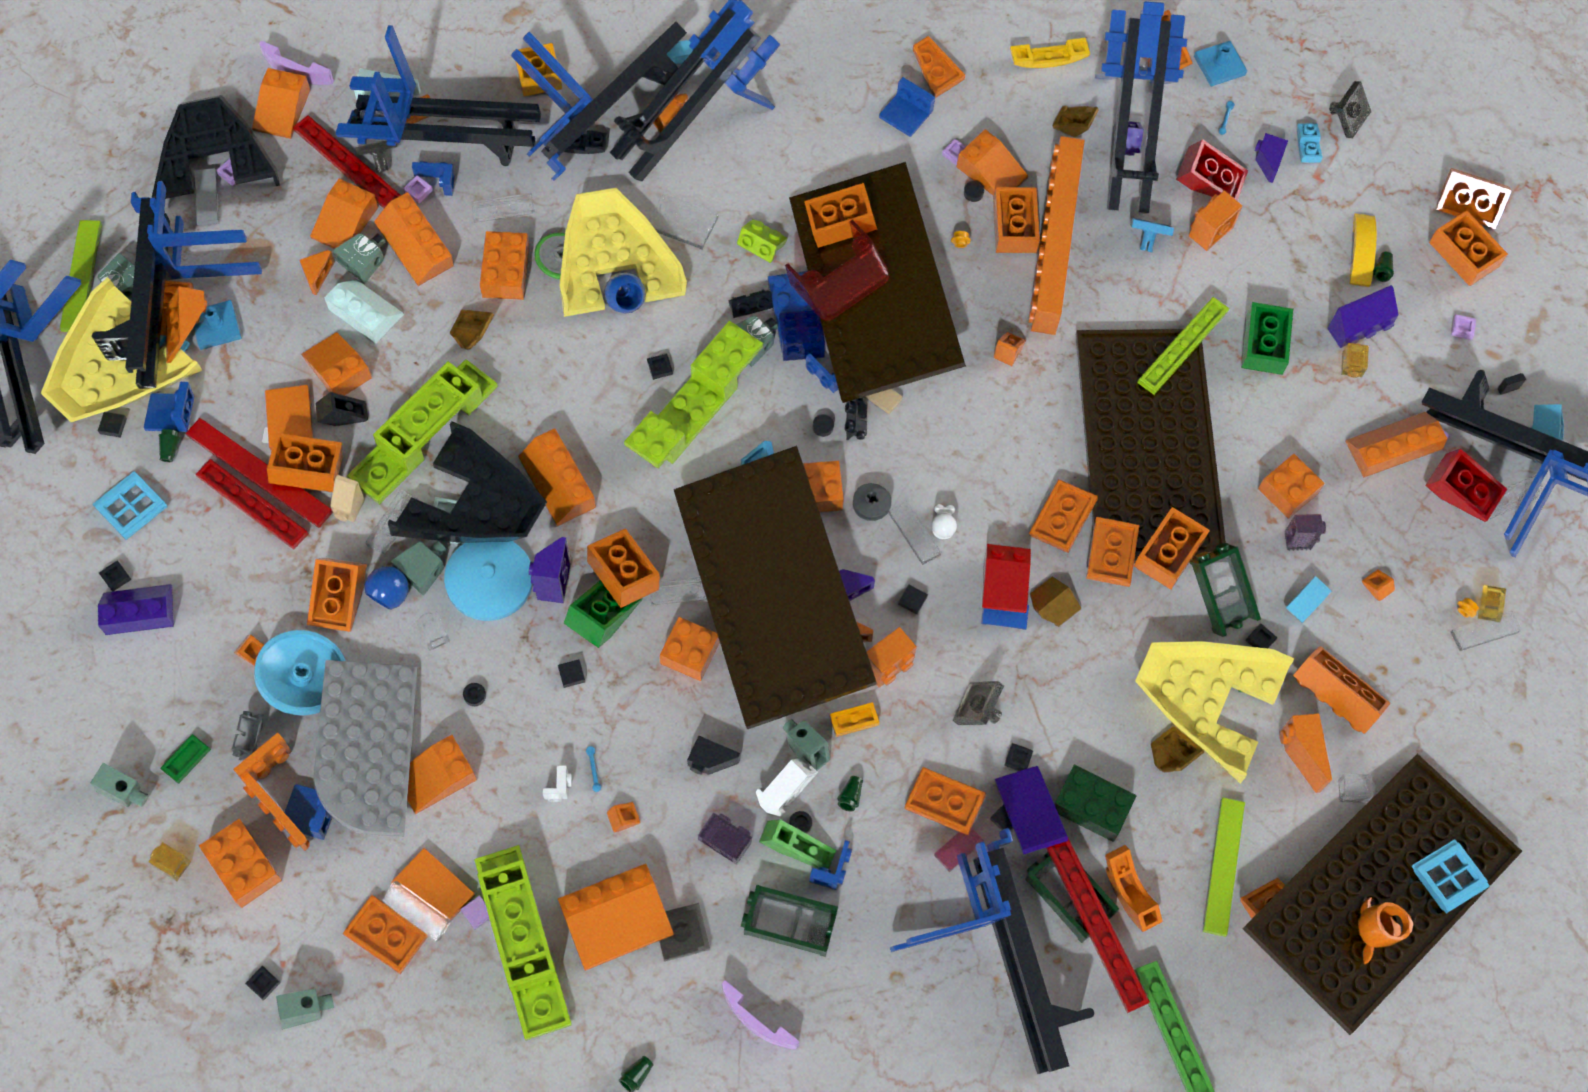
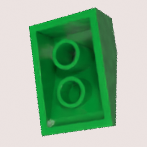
[563,580,643,648]

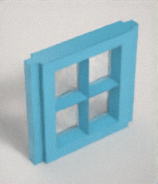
[92,471,168,540]
[1412,840,1490,914]

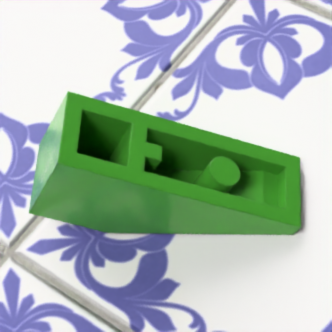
[759,819,836,869]

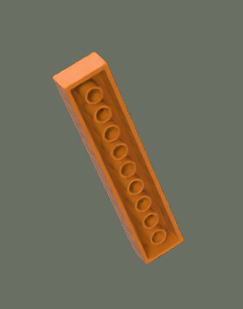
[1028,136,1085,335]

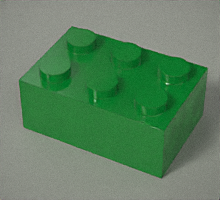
[1241,302,1294,375]

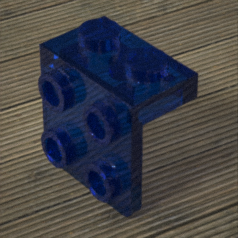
[779,310,825,361]

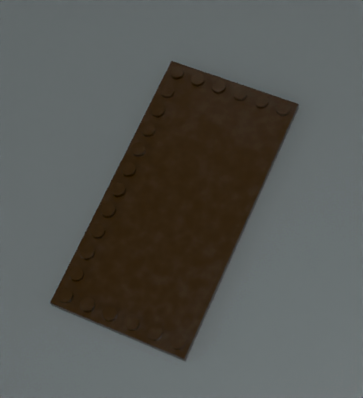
[789,162,966,403]
[1075,329,1227,563]
[673,445,877,729]
[1242,753,1523,1035]

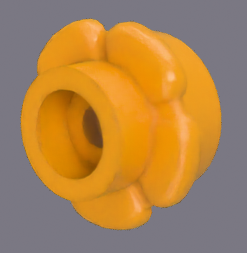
[951,231,971,248]
[1457,598,1479,618]

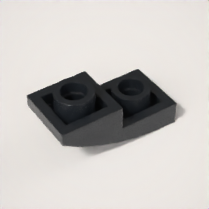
[565,130,607,154]

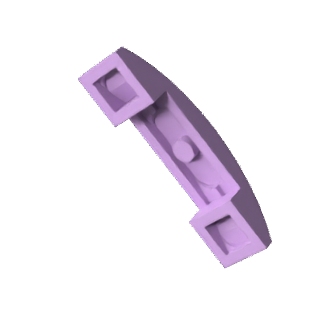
[259,41,334,85]
[722,980,799,1049]

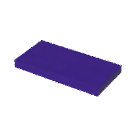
[995,766,1068,855]

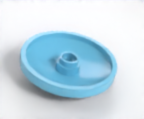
[444,541,533,621]
[254,630,346,715]

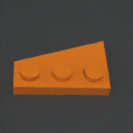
[913,36,965,98]

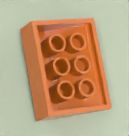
[558,863,674,971]

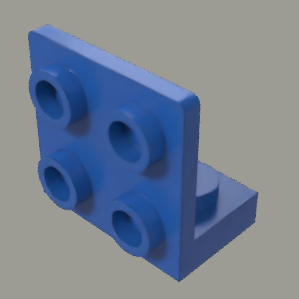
[879,77,935,137]
[144,382,194,432]
[284,784,332,840]

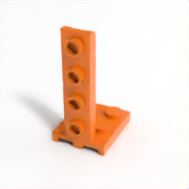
[233,732,310,851]

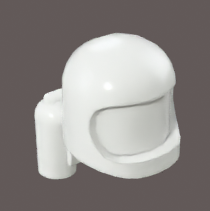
[932,504,957,539]

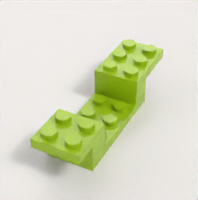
[624,320,763,469]
[347,359,498,505]
[474,845,572,1041]

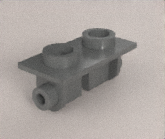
[231,711,264,761]

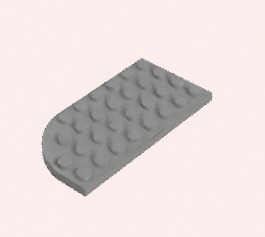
[314,660,418,837]

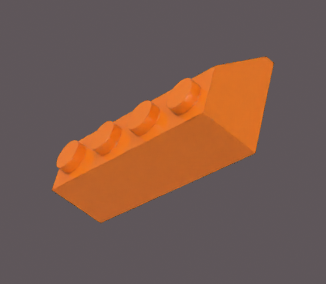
[374,192,453,286]
[1345,412,1448,478]
[518,428,596,526]
[1293,646,1391,734]

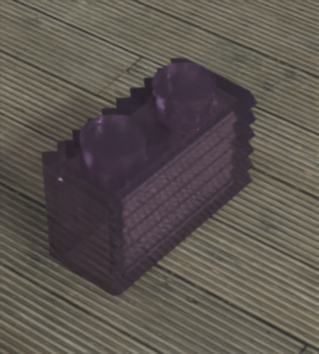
[1285,514,1326,551]
[698,813,752,865]

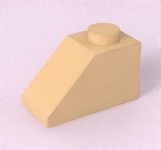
[330,475,365,522]

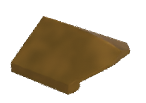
[1052,106,1099,138]
[449,309,494,350]
[1030,576,1081,627]
[1151,726,1204,773]

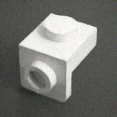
[543,766,572,802]

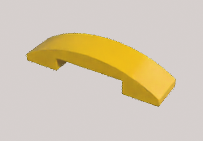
[1010,38,1090,68]
[1349,213,1377,287]

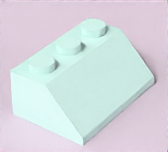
[324,280,404,344]

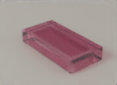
[934,828,984,872]

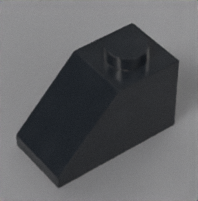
[315,392,368,426]
[687,736,740,775]

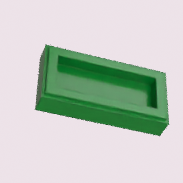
[160,734,211,784]

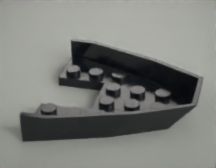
[152,95,280,199]
[388,421,547,543]

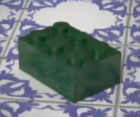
[1054,764,1137,842]

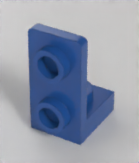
[412,161,455,196]
[806,353,838,393]
[809,840,852,890]

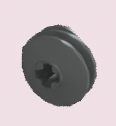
[853,483,892,521]

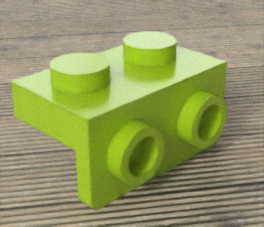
[737,219,787,263]

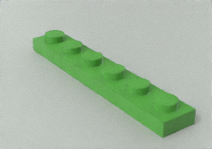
[1134,961,1215,1092]

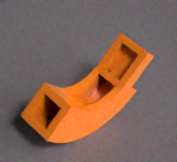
[1105,845,1163,932]

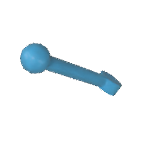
[1219,101,1235,135]
[586,746,601,792]

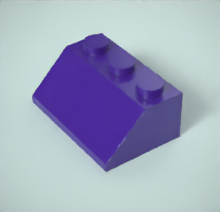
[1327,285,1399,348]
[529,537,571,604]
[98,584,174,635]

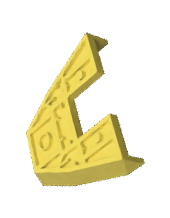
[559,188,687,317]
[41,277,203,422]
[1135,641,1294,784]

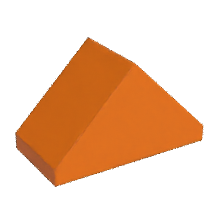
[300,250,335,295]
[994,332,1026,366]

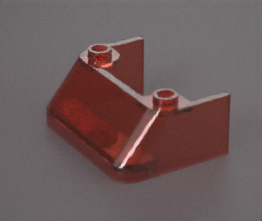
[785,219,889,320]

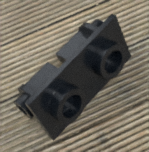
[728,289,773,318]
[844,398,867,440]

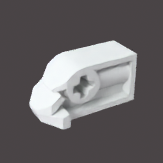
[756,756,818,816]

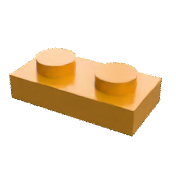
[829,702,880,737]

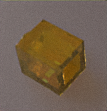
[1341,343,1369,378]
[1478,585,1506,622]
[148,842,191,881]

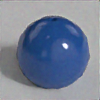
[604,272,646,314]
[365,566,409,610]

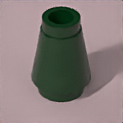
[1373,251,1394,282]
[158,429,181,463]
[837,776,863,812]
[619,1056,654,1092]

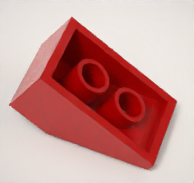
[1176,139,1248,201]
[1425,448,1507,522]
[982,544,1031,613]

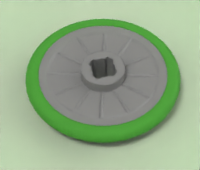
[534,233,565,279]

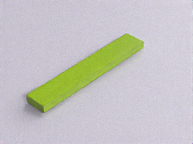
[60,220,102,332]
[1137,297,1230,395]
[1203,797,1245,937]

